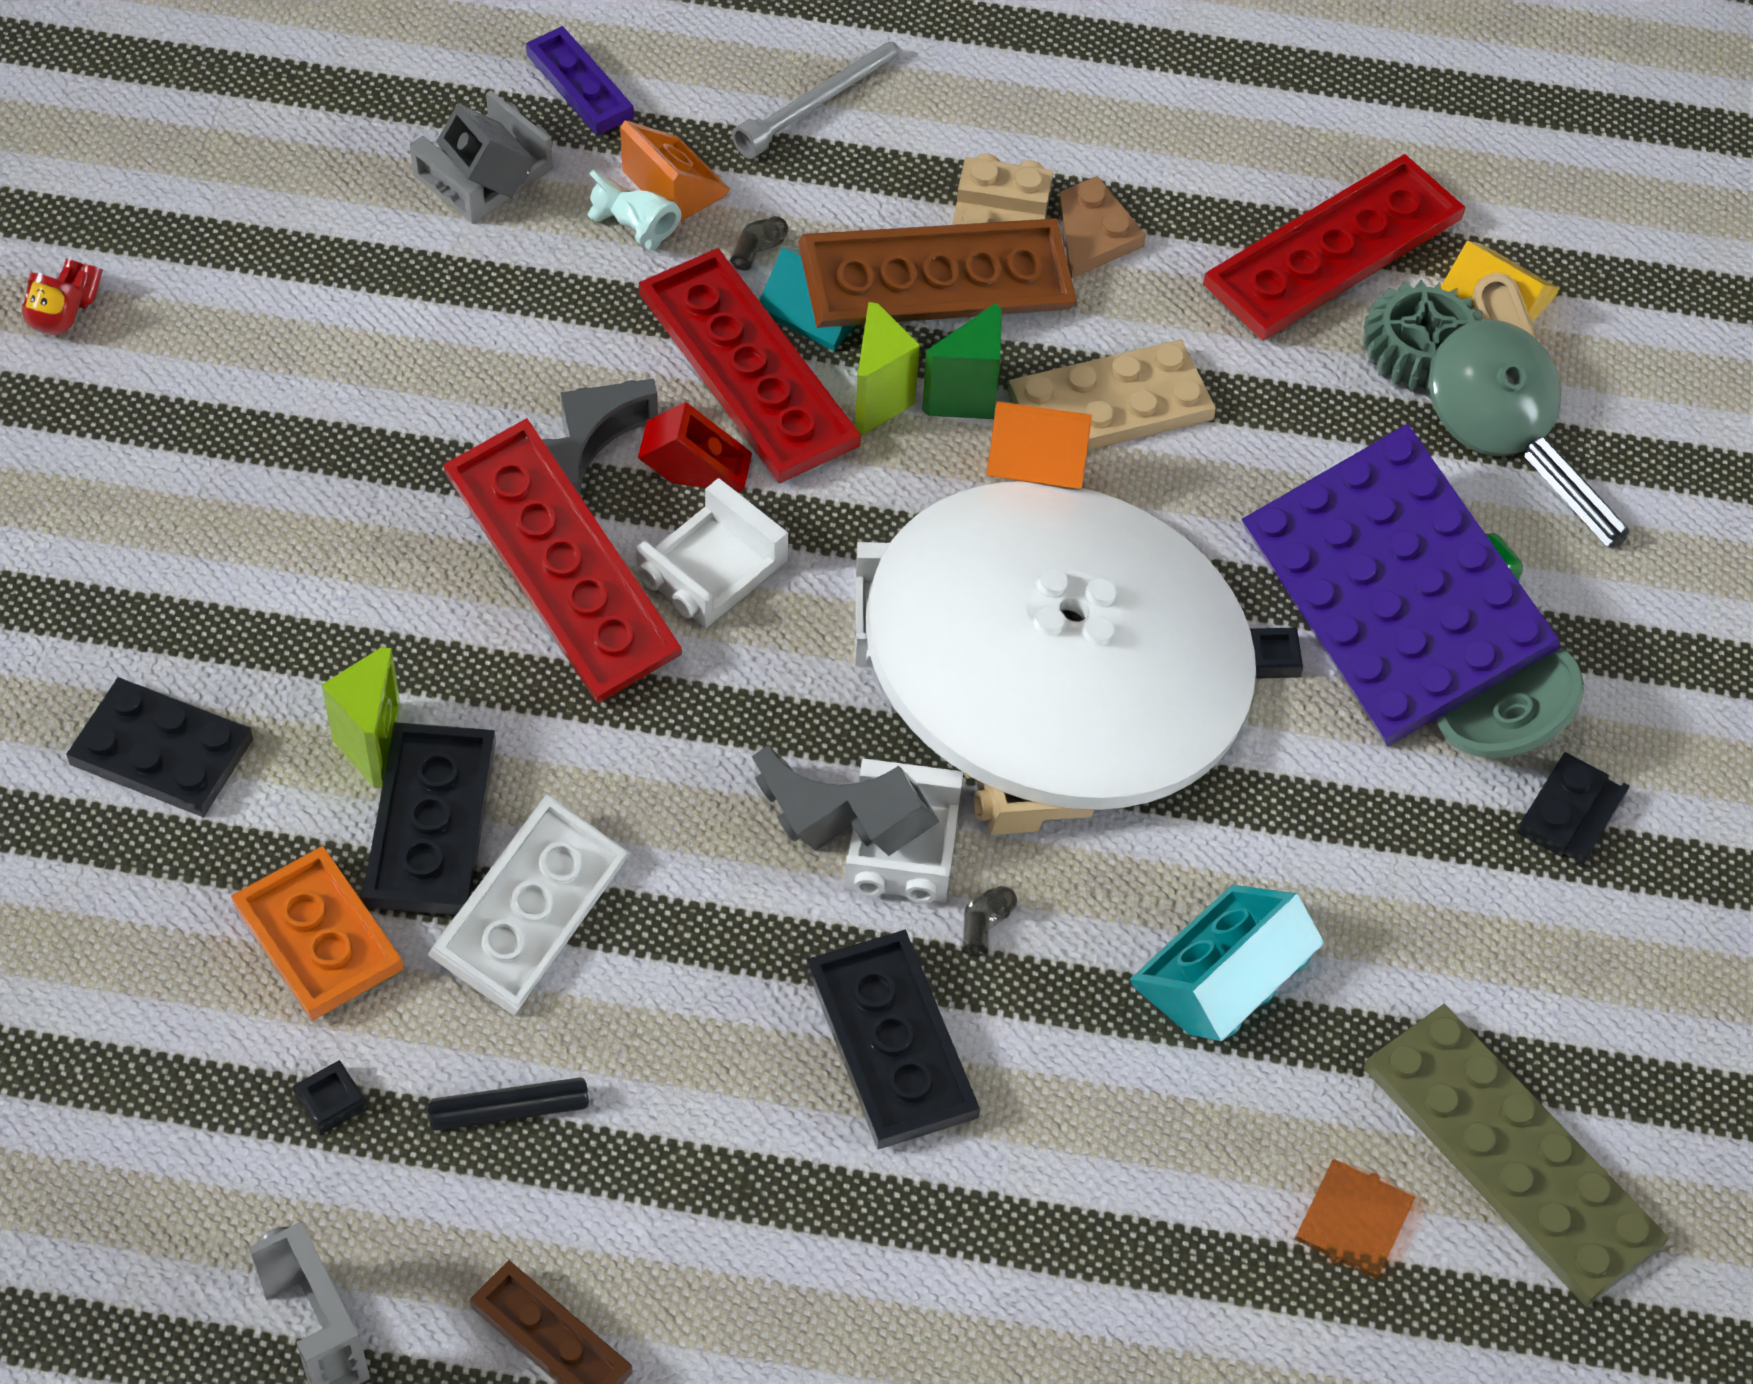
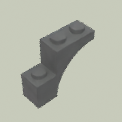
[542,378,658,497]
[751,745,940,856]

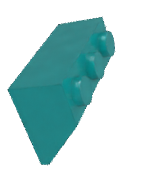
[1129,884,1325,1041]

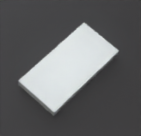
[428,794,631,1016]

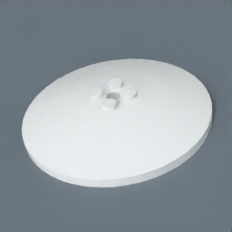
[866,481,1256,810]

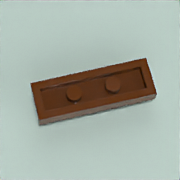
[470,1260,633,1384]

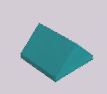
[759,247,856,351]

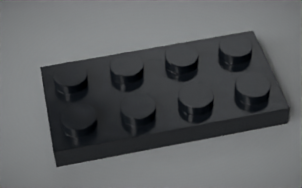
[362,722,496,915]
[806,929,980,1150]

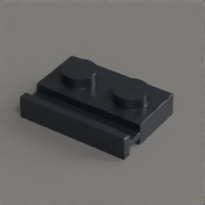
[1517,752,1630,868]

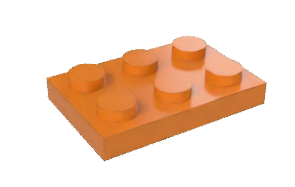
[231,846,404,1022]

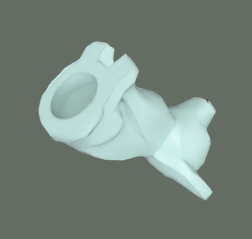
[587,169,682,250]

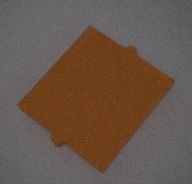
[1294,1159,1416,1280]

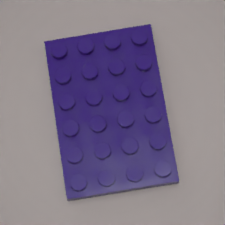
[1242,424,1561,747]

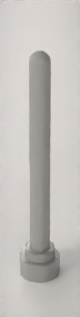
[732,42,899,159]

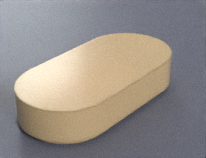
[1473,273,1537,340]

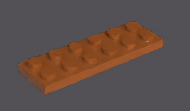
[798,218,1077,328]

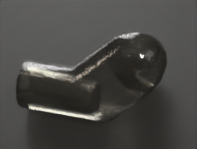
[730,216,789,271]
[963,886,1018,956]

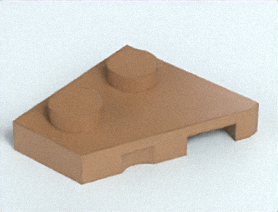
[1059,176,1146,279]

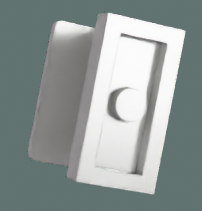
[636,478,788,629]
[844,758,963,903]

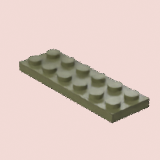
[1364,1003,1669,1307]

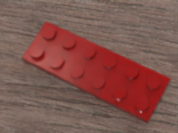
[1203,154,1466,341]
[639,248,861,484]
[443,418,682,704]

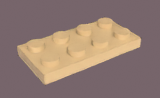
[1007,339,1216,451]

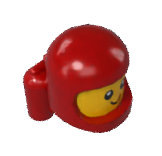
[22,259,103,335]

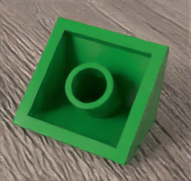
[922,303,1002,419]

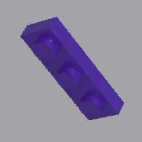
[526,26,634,136]

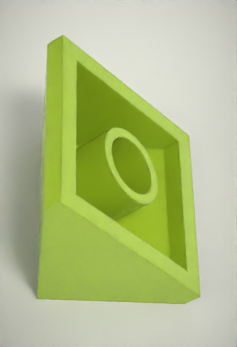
[855,302,920,435]
[322,647,400,788]

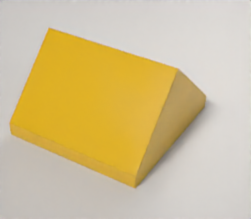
[1441,241,1559,322]

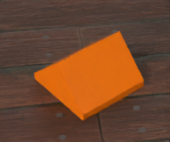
[620,120,730,222]
[986,401,1092,489]

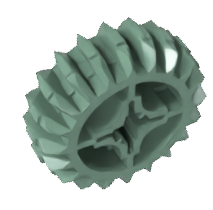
[1362,279,1483,395]

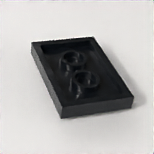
[66,677,253,818]

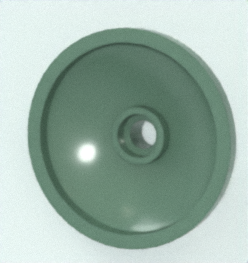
[1429,320,1561,457]
[1436,648,1584,758]

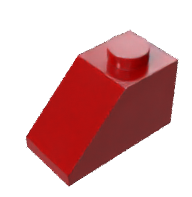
[638,402,752,493]

